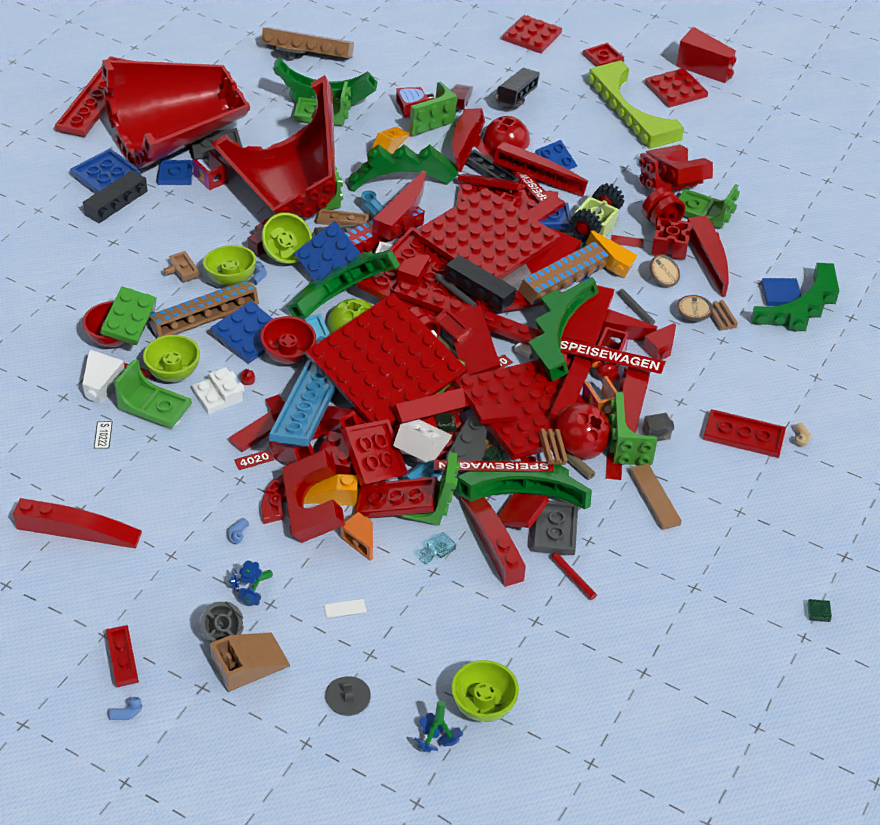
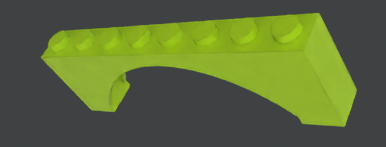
[588,60,684,149]

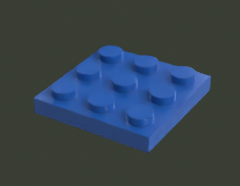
[70,148,141,193]
[294,221,360,281]
[210,301,273,364]

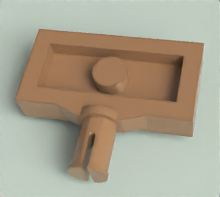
[163,251,200,282]

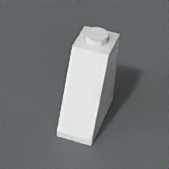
[83,350,125,403]

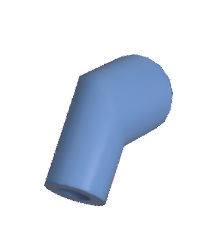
[250,261,267,285]
[229,518,249,544]
[110,697,142,720]

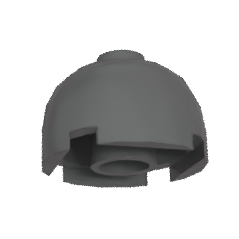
[199,601,244,643]

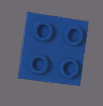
[535,140,577,170]

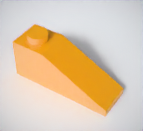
[372,127,410,154]
[586,230,638,278]
[304,474,358,506]

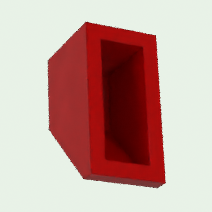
[395,255,430,286]
[643,323,676,360]

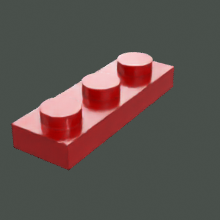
[106,625,139,687]

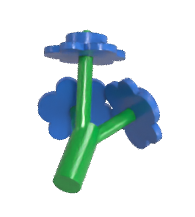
[228,560,273,606]
[414,701,463,753]

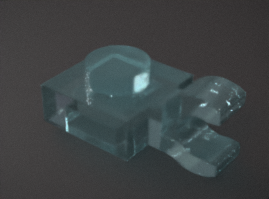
[420,532,457,565]

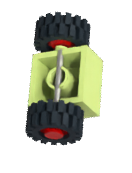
[568,183,624,242]

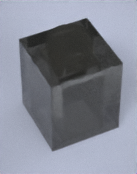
[643,412,674,441]

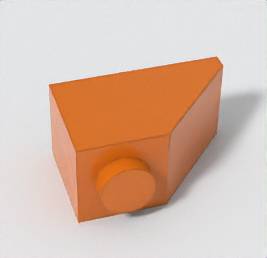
[341,512,373,561]

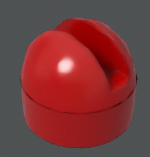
[240,369,255,385]

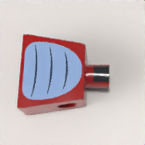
[396,87,434,118]

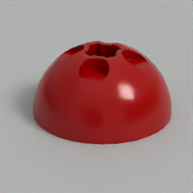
[483,116,530,152]
[83,301,127,347]
[261,316,316,364]
[557,403,611,459]

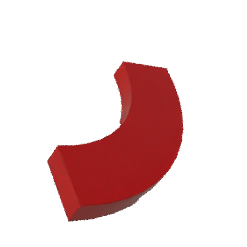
[261,474,286,524]

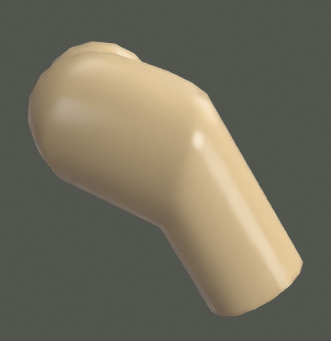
[795,422,811,446]

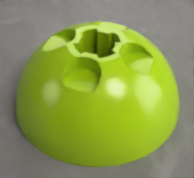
[261,213,312,264]
[203,245,256,287]
[327,298,372,334]
[143,335,200,382]
[452,660,519,722]

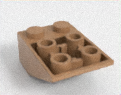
[210,632,290,692]

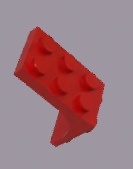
[639,153,703,191]

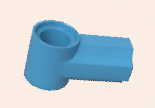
[361,190,384,218]
[403,460,443,480]

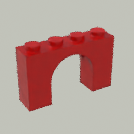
[646,144,713,185]
[269,405,360,464]
[282,449,345,543]

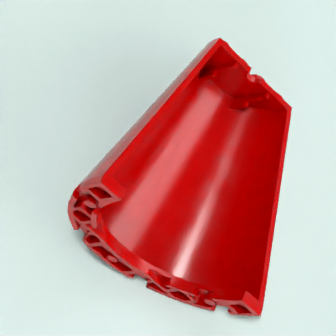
[102,60,250,168]
[212,75,336,218]

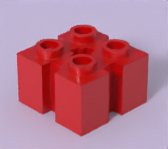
[651,217,692,260]

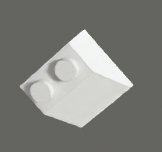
[393,419,452,463]

